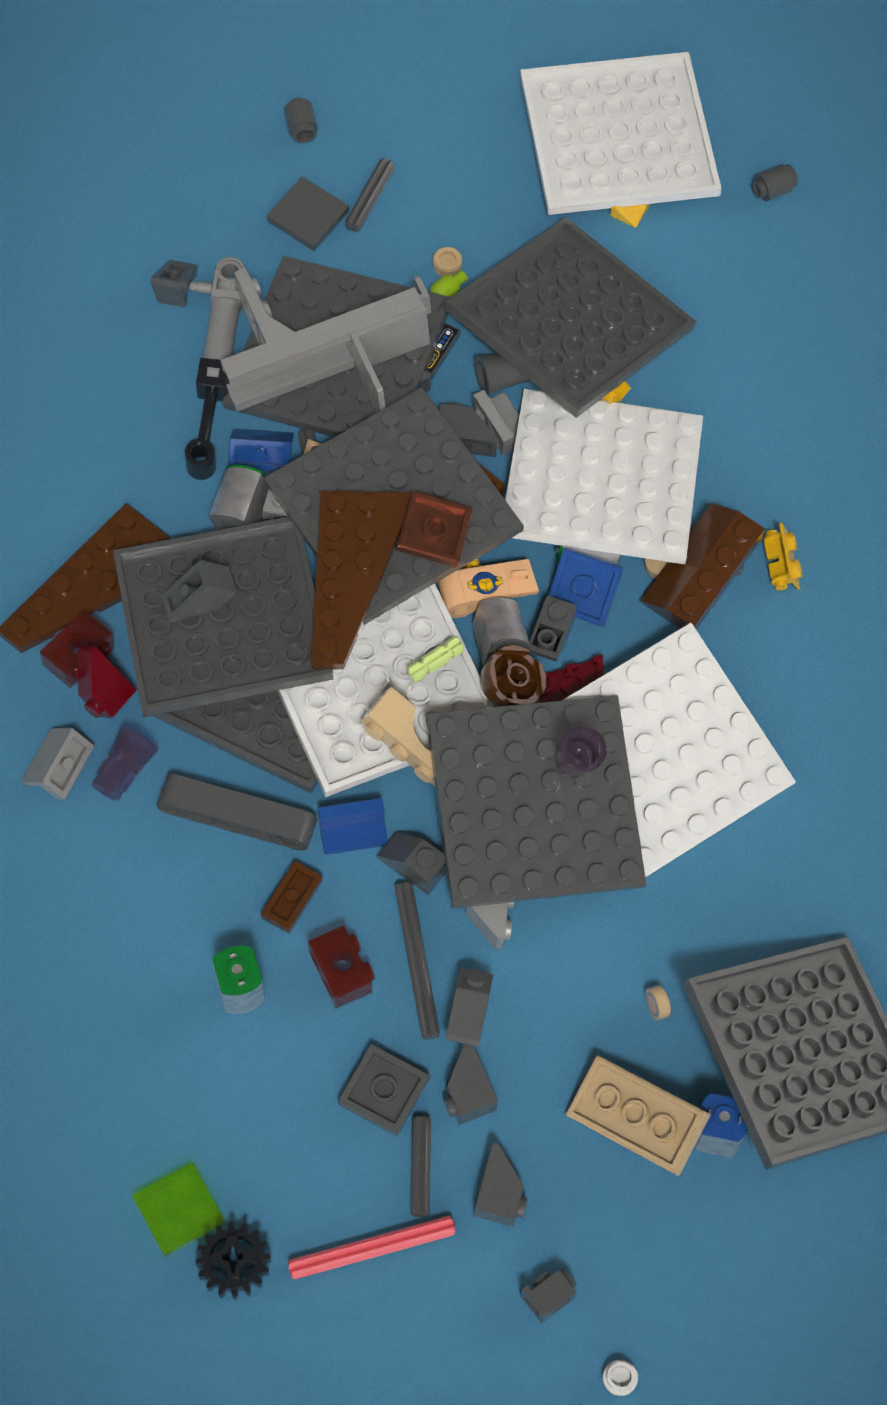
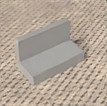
[472,390,519,456]
[22,728,94,800]

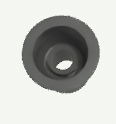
[474,354,531,396]

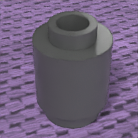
[284,98,318,143]
[752,164,798,202]

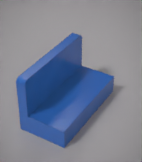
[229,429,294,471]
[318,798,388,855]

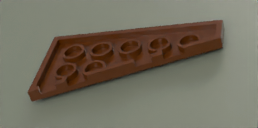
[311,491,411,669]
[0,503,171,653]

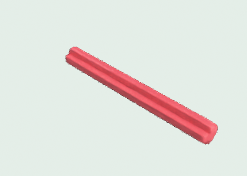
[288,1216,455,1279]

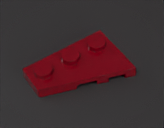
[534,654,604,703]

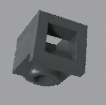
[520,1269,576,1324]

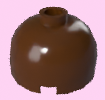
[481,645,546,707]

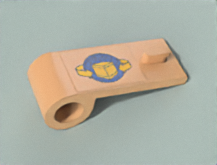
[437,559,539,618]

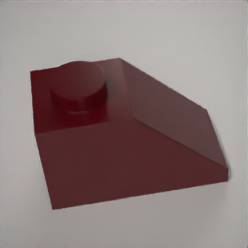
[78,646,137,718]

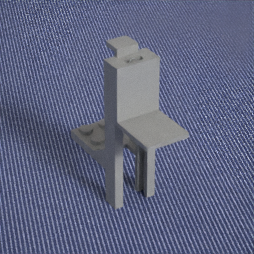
[220,268,431,412]

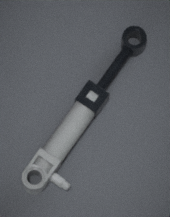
[184,257,244,480]

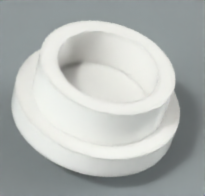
[603,1360,638,1396]

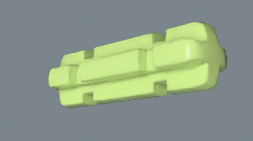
[407,637,464,682]

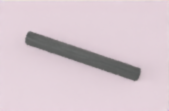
[395,882,440,1040]

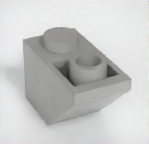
[465,902,514,950]

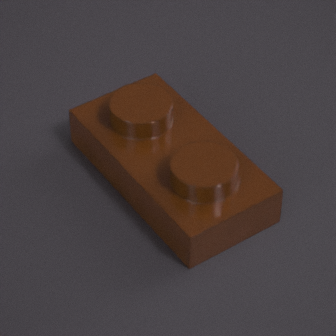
[261,861,323,934]

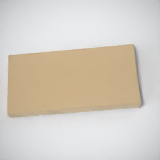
[566,1055,710,1176]

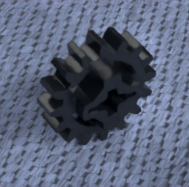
[195,1221,271,1300]

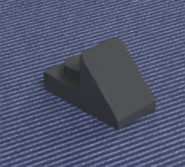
[151,260,198,307]

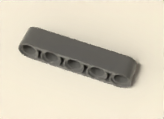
[156,774,317,851]

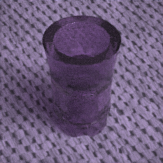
[555,726,607,779]
[91,727,158,801]

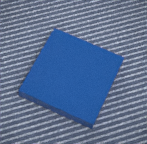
[548,548,624,627]

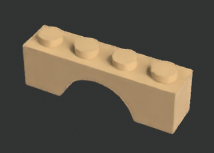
[360,687,435,786]

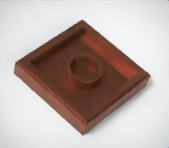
[396,490,473,568]

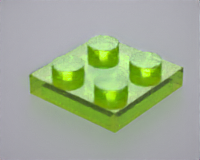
[132,1162,225,1258]

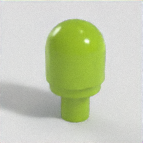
[430,270,468,297]

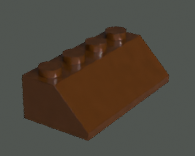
[640,503,765,630]

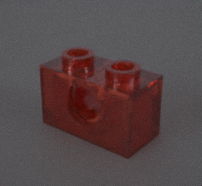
[40,610,114,688]
[308,925,375,1009]

